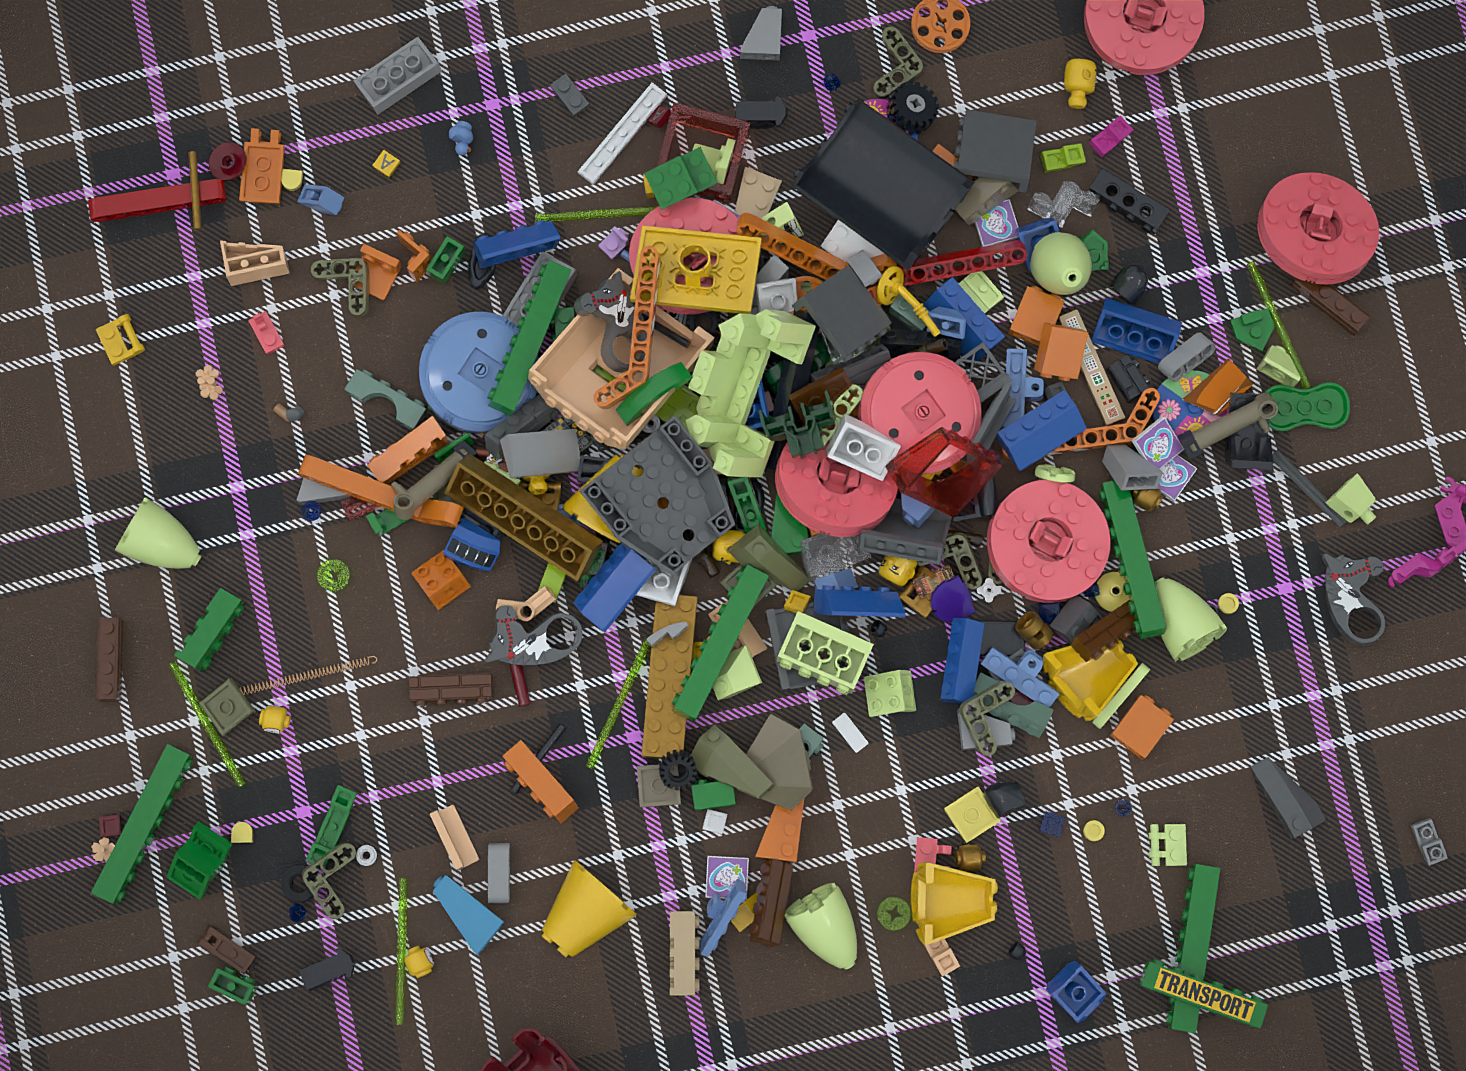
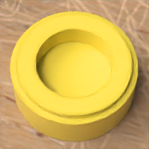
[1218,593,1239,614]
[1083,820,1105,841]

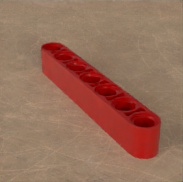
[88,179,226,222]
[891,240,1027,286]

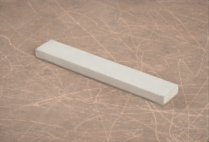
[578,83,667,185]

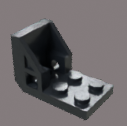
[1225,392,1273,470]

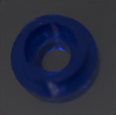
[301,501,322,521]

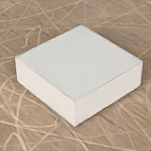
[703,809,727,834]

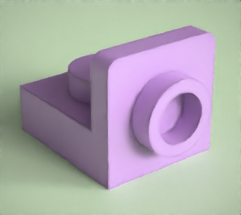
[598,226,629,261]

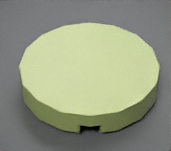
[1035,464,1075,482]

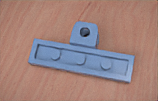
[1003,349,1044,428]
[981,646,1059,708]
[699,879,747,957]

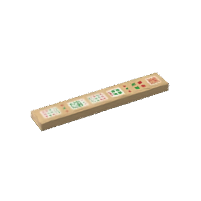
[1058,310,1125,426]

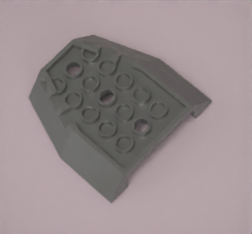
[579,416,735,575]

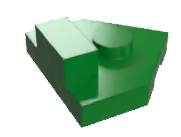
[1080,228,1109,271]
[1229,308,1275,352]

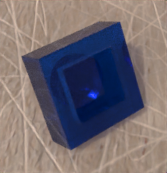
[1039,602,1060,623]
[1039,811,1065,837]

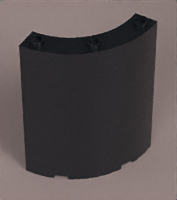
[792,99,975,270]

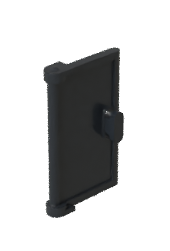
[978,621,1024,656]

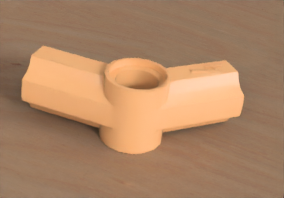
[496,585,557,621]

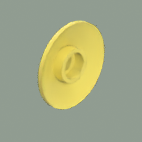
[1094,572,1130,612]

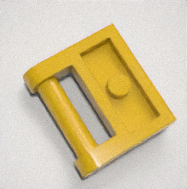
[96,314,145,366]

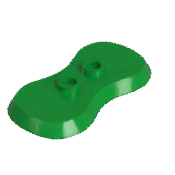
[1265,382,1350,431]

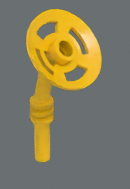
[877,266,941,337]

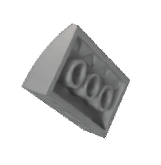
[353,37,442,115]
[502,251,578,325]
[500,429,580,478]

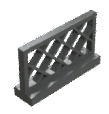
[954,342,1012,403]
[960,382,1016,470]

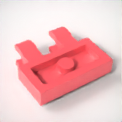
[914,837,952,872]

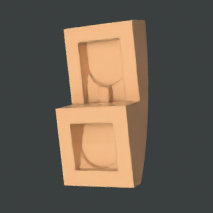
[924,939,960,976]

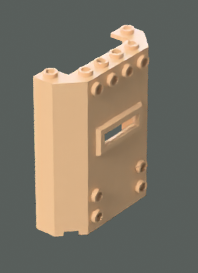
[528,268,715,450]

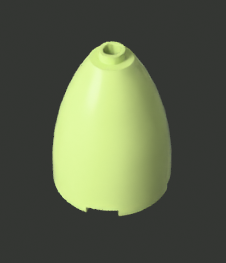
[1030,232,1092,295]
[115,497,201,569]
[1155,577,1227,662]
[785,883,857,970]

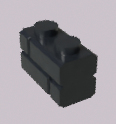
[1106,354,1150,403]

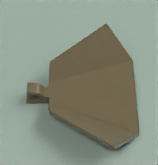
[746,714,813,811]

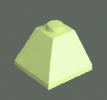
[1257,345,1301,387]
[713,645,762,700]

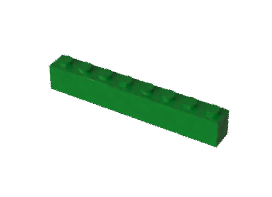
[487,260,571,416]
[1099,480,1166,639]
[671,564,769,722]
[91,744,193,905]
[1166,864,1220,1033]

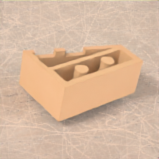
[220,241,290,286]

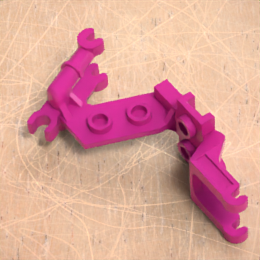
[1388,477,1466,588]

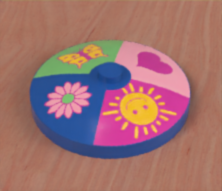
[1152,370,1229,446]

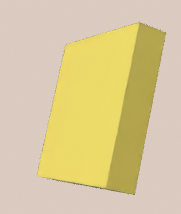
[944,787,1001,843]

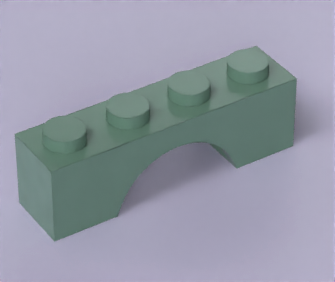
[344,369,428,431]
[974,673,1053,738]

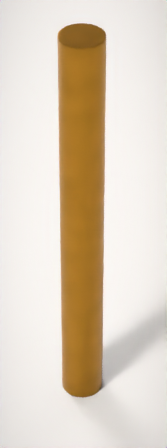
[188,151,202,230]

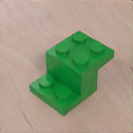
[644,147,718,210]
[166,821,232,900]

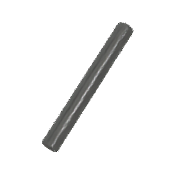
[1273,450,1347,527]

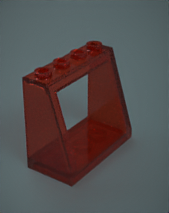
[657,102,750,201]
[885,427,1002,518]

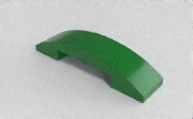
[616,362,693,426]
[305,785,357,868]

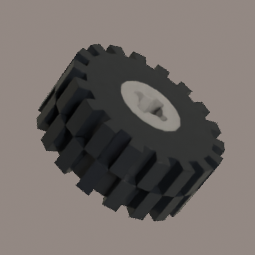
[886,81,939,135]

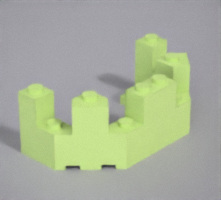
[686,309,816,478]

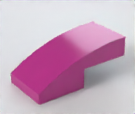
[1089,115,1134,158]

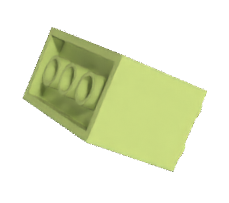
[777,611,874,695]

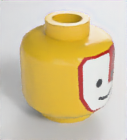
[259,705,291,734]
[404,946,434,978]

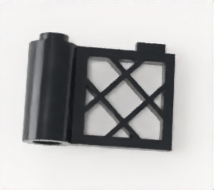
[935,470,999,522]

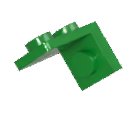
[366,509,411,538]

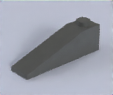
[1250,757,1326,839]

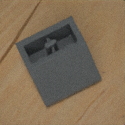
[1049,596,1103,646]

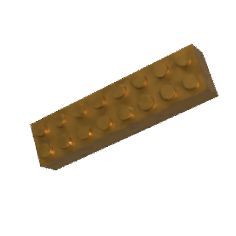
[445,454,603,581]
[641,595,697,759]

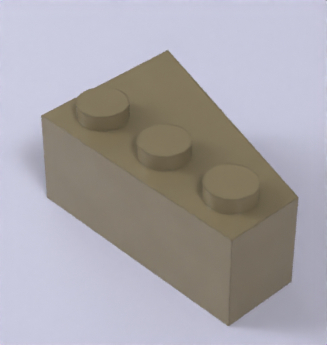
[955,177,1018,225]

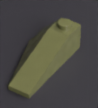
[728,525,811,591]
[690,725,774,799]

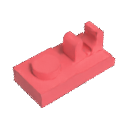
[248,311,285,355]

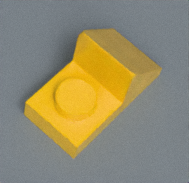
[730,892,758,932]

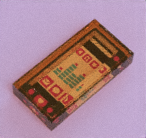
[912,565,955,599]

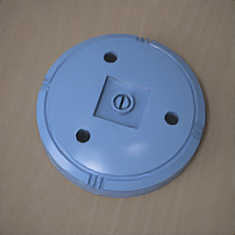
[419,312,539,434]

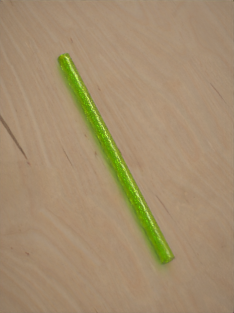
[535,206,658,222]
[1247,261,1311,389]
[586,637,650,769]
[168,662,246,788]
[395,878,408,1025]

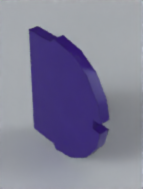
[930,575,975,622]

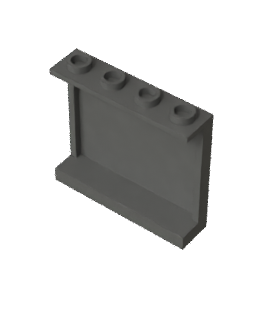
[953,109,1037,193]
[792,265,892,364]
[859,497,953,565]
[766,602,849,692]

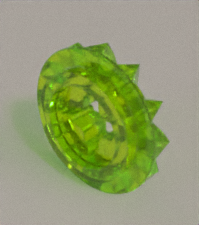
[317,559,350,592]
[878,897,911,930]

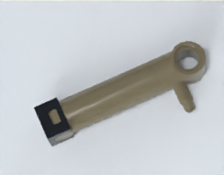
[1178,393,1278,460]
[391,441,478,520]

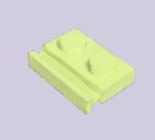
[958,271,1004,313]

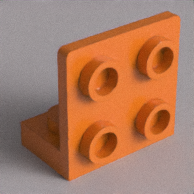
[396,230,431,282]
[354,244,402,301]
[412,550,471,610]

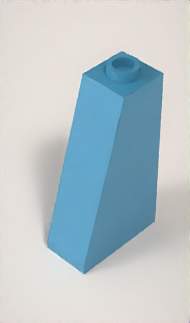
[433,875,505,955]

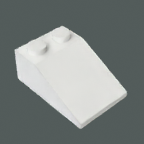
[821,220,884,262]
[826,414,901,481]
[636,559,692,606]

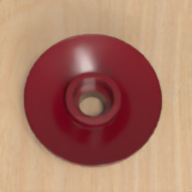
[209,142,247,181]

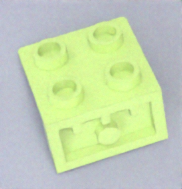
[693,138,736,184]
[864,670,916,717]

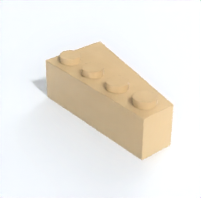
[670,911,699,996]

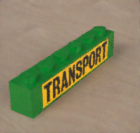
[1138,959,1268,1029]

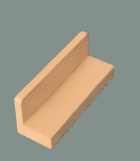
[708,601,767,658]
[430,805,479,871]

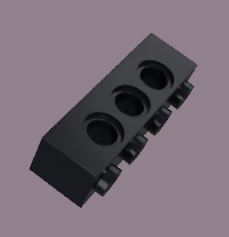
[1088,169,1170,234]
[880,329,961,362]

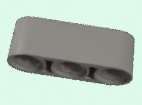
[1158,333,1216,382]
[488,843,510,903]

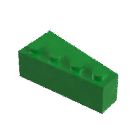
[771,492,809,556]
[174,588,244,672]

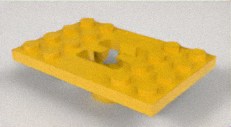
[630,226,762,314]

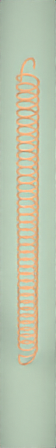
[240,656,377,695]

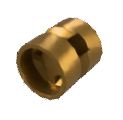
[1015,611,1053,650]

